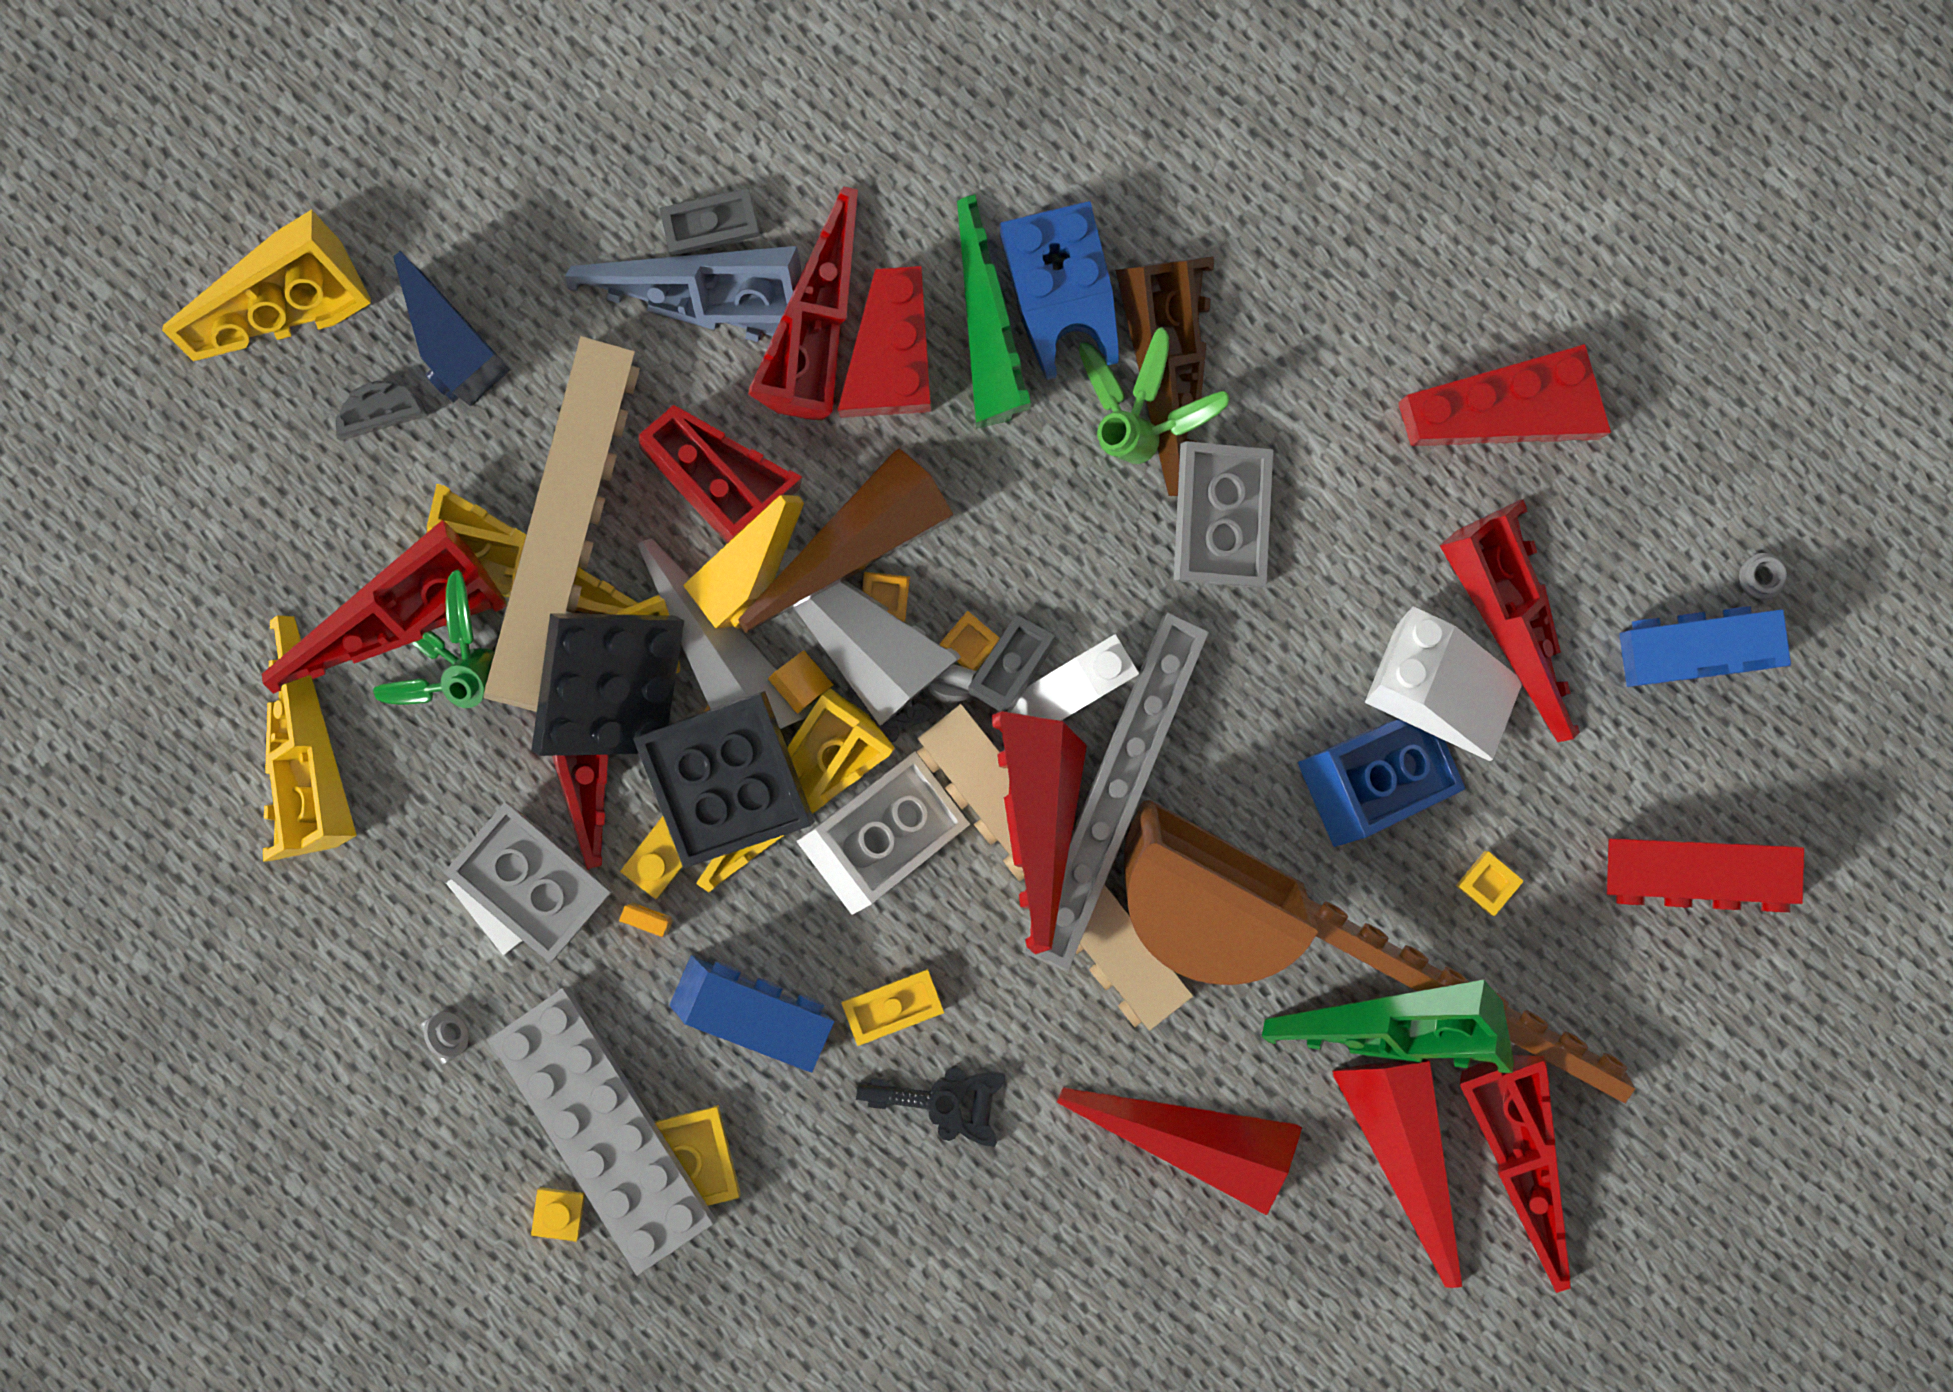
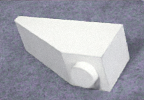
[996,634,1139,721]

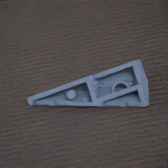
[565,246,802,342]

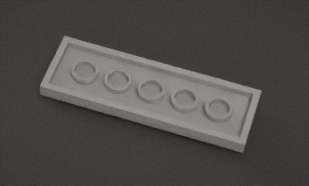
[488,987,718,1276]

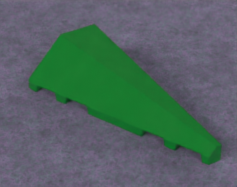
[957,194,1031,429]
[1262,980,1514,1073]

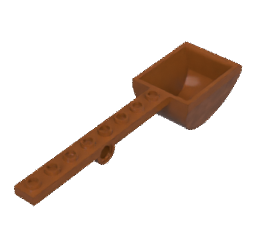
[1124,800,1635,1104]

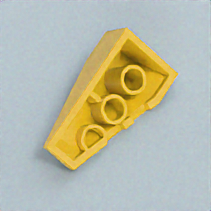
[162,209,371,362]

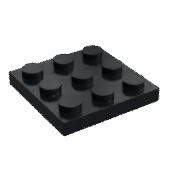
[531,613,684,756]
[633,691,815,869]

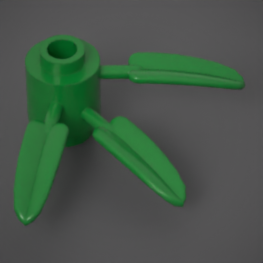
[373,569,495,708]

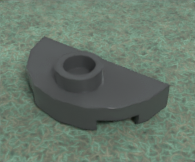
[335,380,429,441]

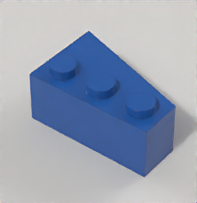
[1619,606,1791,687]
[669,955,834,1073]

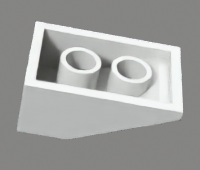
[1365,606,1522,761]
[796,752,970,915]

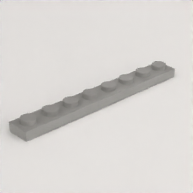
[1022,613,1209,971]

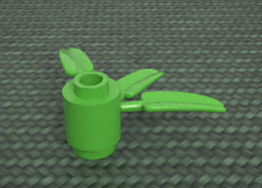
[1079,327,1230,464]

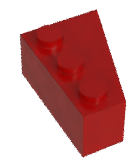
[838,266,931,418]
[639,405,803,544]

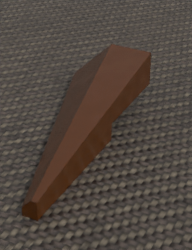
[1115,256,1214,496]
[738,448,954,633]

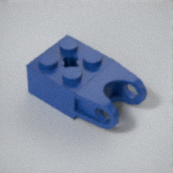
[1000,201,1119,380]

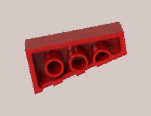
[1398,344,1611,446]
[1607,838,1804,913]

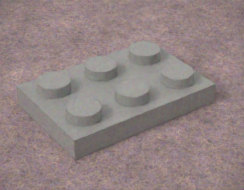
[1174,441,1273,588]
[444,801,613,964]

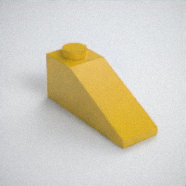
[683,495,804,629]

